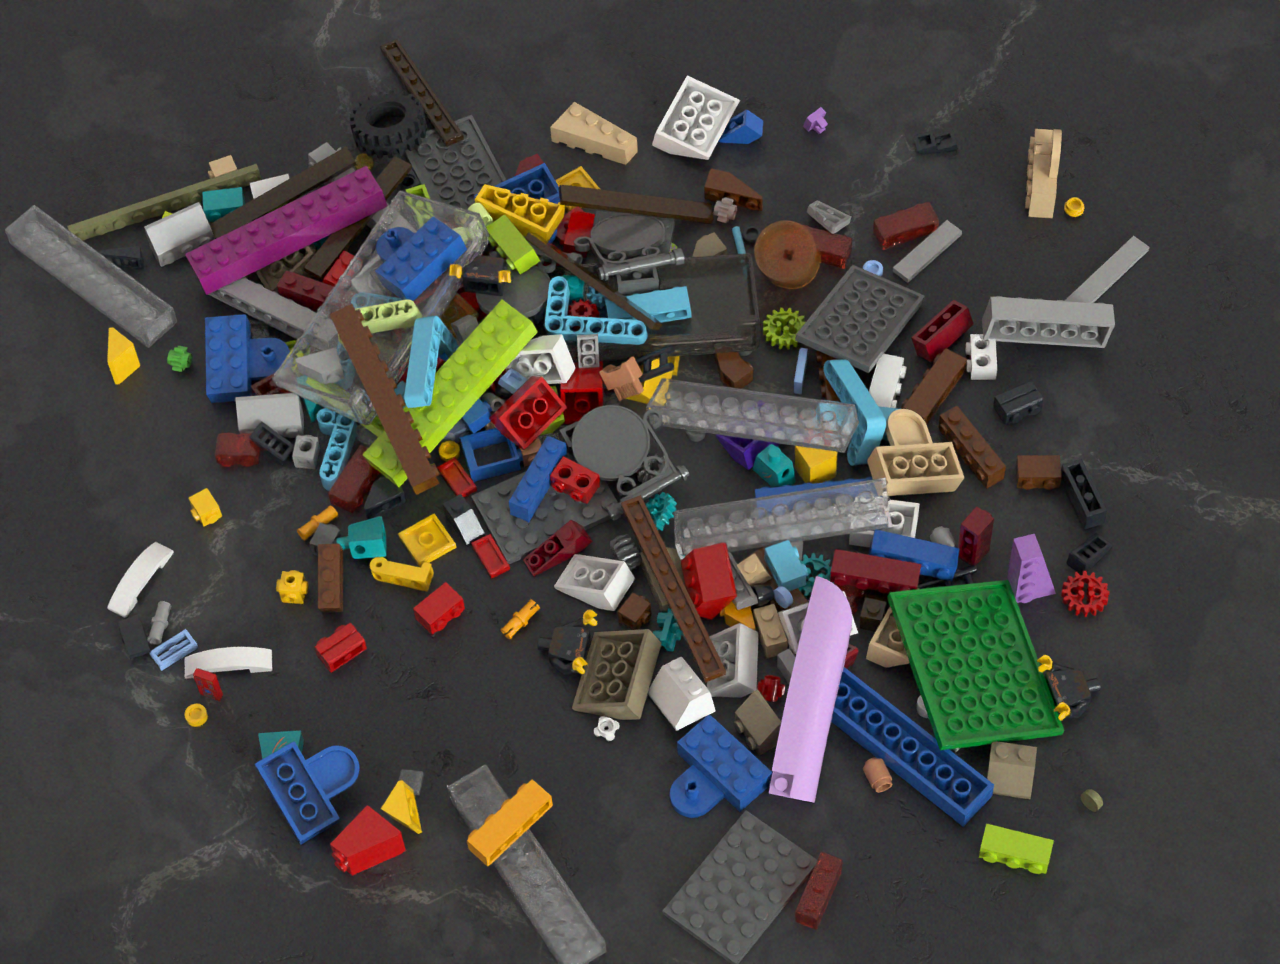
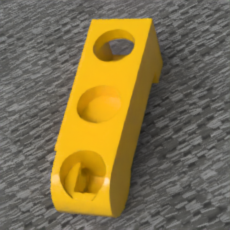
[370,557,434,592]

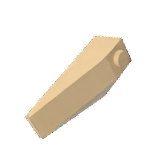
[866,588,919,668]

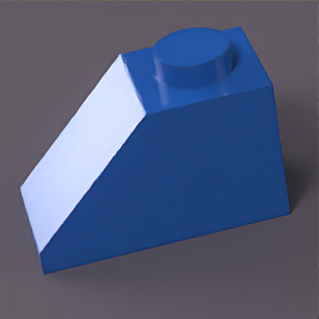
[719,110,763,144]

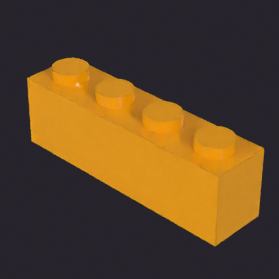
[467,779,553,867]

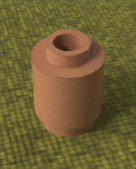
[863,757,892,793]

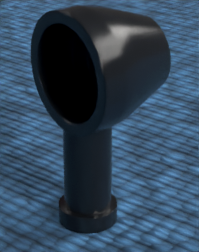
[751,585,774,615]

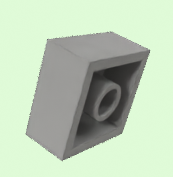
[777,648,796,684]

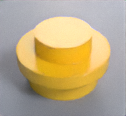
[1064,197,1084,217]

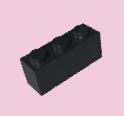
[1061,459,1107,530]

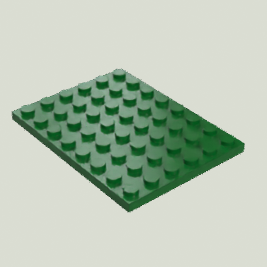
[887,580,1065,750]

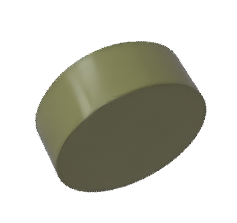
[1080,789,1103,812]

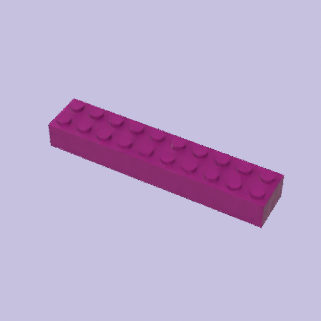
[185,166,388,295]

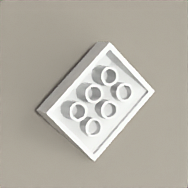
[652,76,740,160]

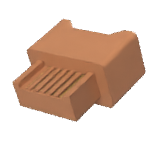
[599,356,644,401]

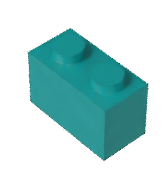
[202,187,245,222]

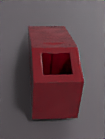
[523,520,593,576]

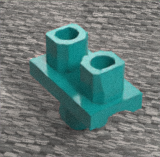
[653,608,683,652]

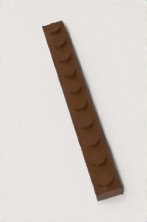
[621,495,726,683]

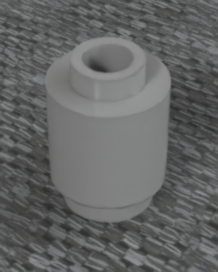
[929,526,957,548]

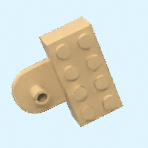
[1025,129,1062,218]
[867,409,964,497]

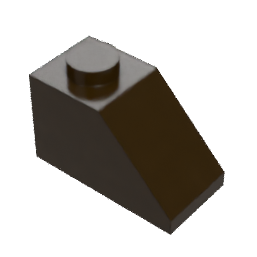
[860,589,889,632]

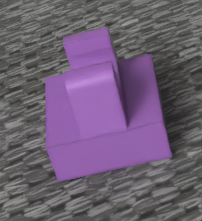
[803,107,828,134]

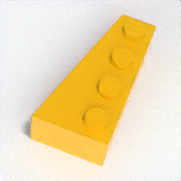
[475,184,565,241]

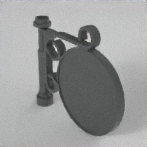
[574,213,684,281]
[476,242,582,318]
[572,405,690,522]

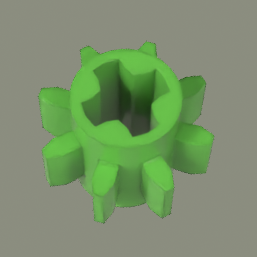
[167,346,192,372]

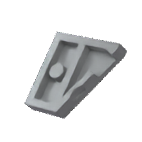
[807,200,851,234]

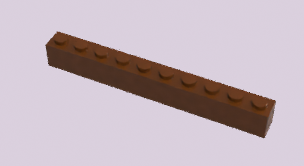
[329,304,440,495]

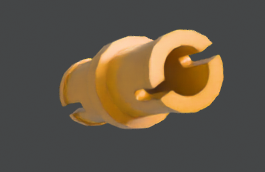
[297,505,338,541]
[501,599,540,639]

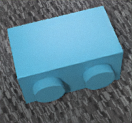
[764,540,808,591]

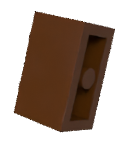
[1016,455,1061,490]

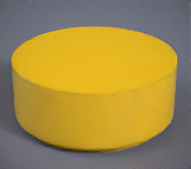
[439,440,460,462]
[185,704,208,727]

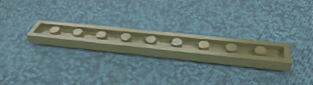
[67,164,261,244]

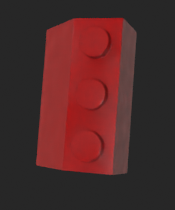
[489,376,567,450]
[681,543,737,620]

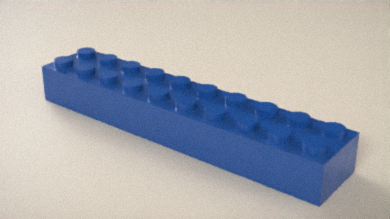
[831,667,994,827]

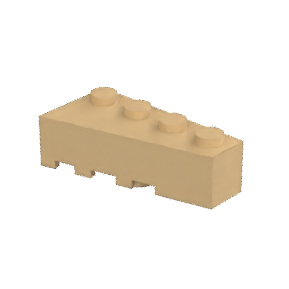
[550,102,638,165]

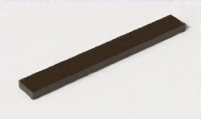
[380,39,464,147]
[209,146,357,239]
[304,156,412,280]
[558,185,714,223]
[525,232,663,330]

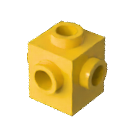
[276,570,309,604]

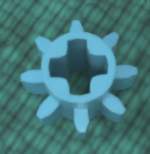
[587,286,608,309]

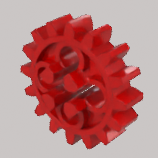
[1061,571,1110,617]

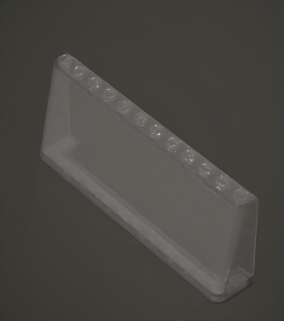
[272,190,489,426]

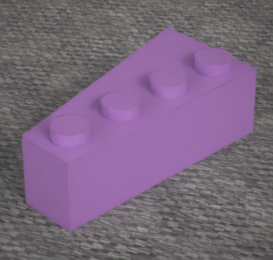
[1007,534,1056,603]

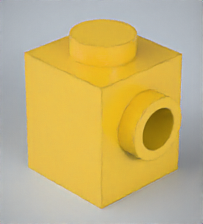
[189,488,222,526]

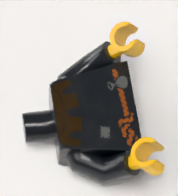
[449,251,514,296]
[538,610,597,675]
[1037,655,1100,720]

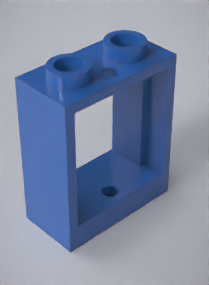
[460,428,523,482]

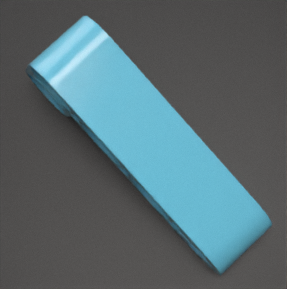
[317,408,358,491]

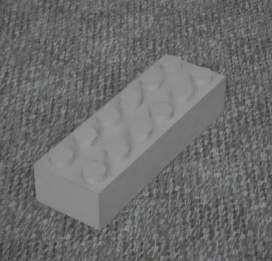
[982,296,1115,348]

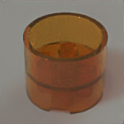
[754,220,821,289]

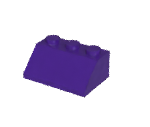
[716,398,794,470]

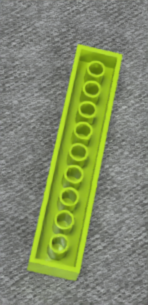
[363,299,537,487]

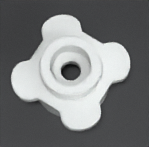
[594,716,619,741]

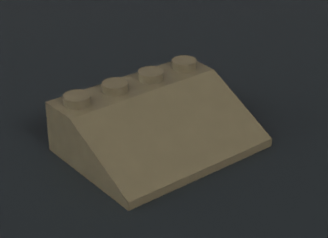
[572,629,662,720]

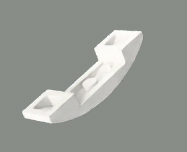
[107,542,174,618]
[185,647,272,679]

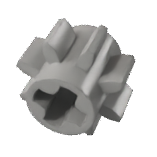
[714,197,737,223]

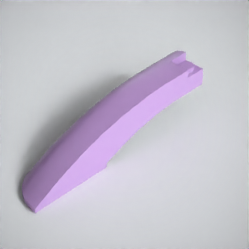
[769,576,852,803]

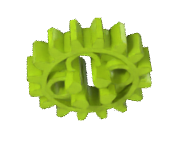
[763,307,806,349]

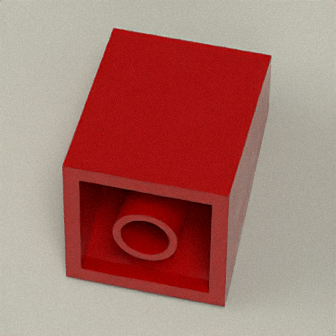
[560,361,604,424]
[330,805,406,875]

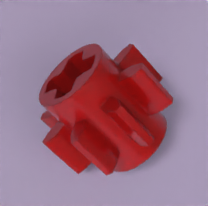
[757,675,785,701]

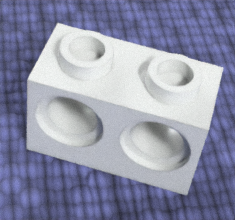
[966,334,997,380]

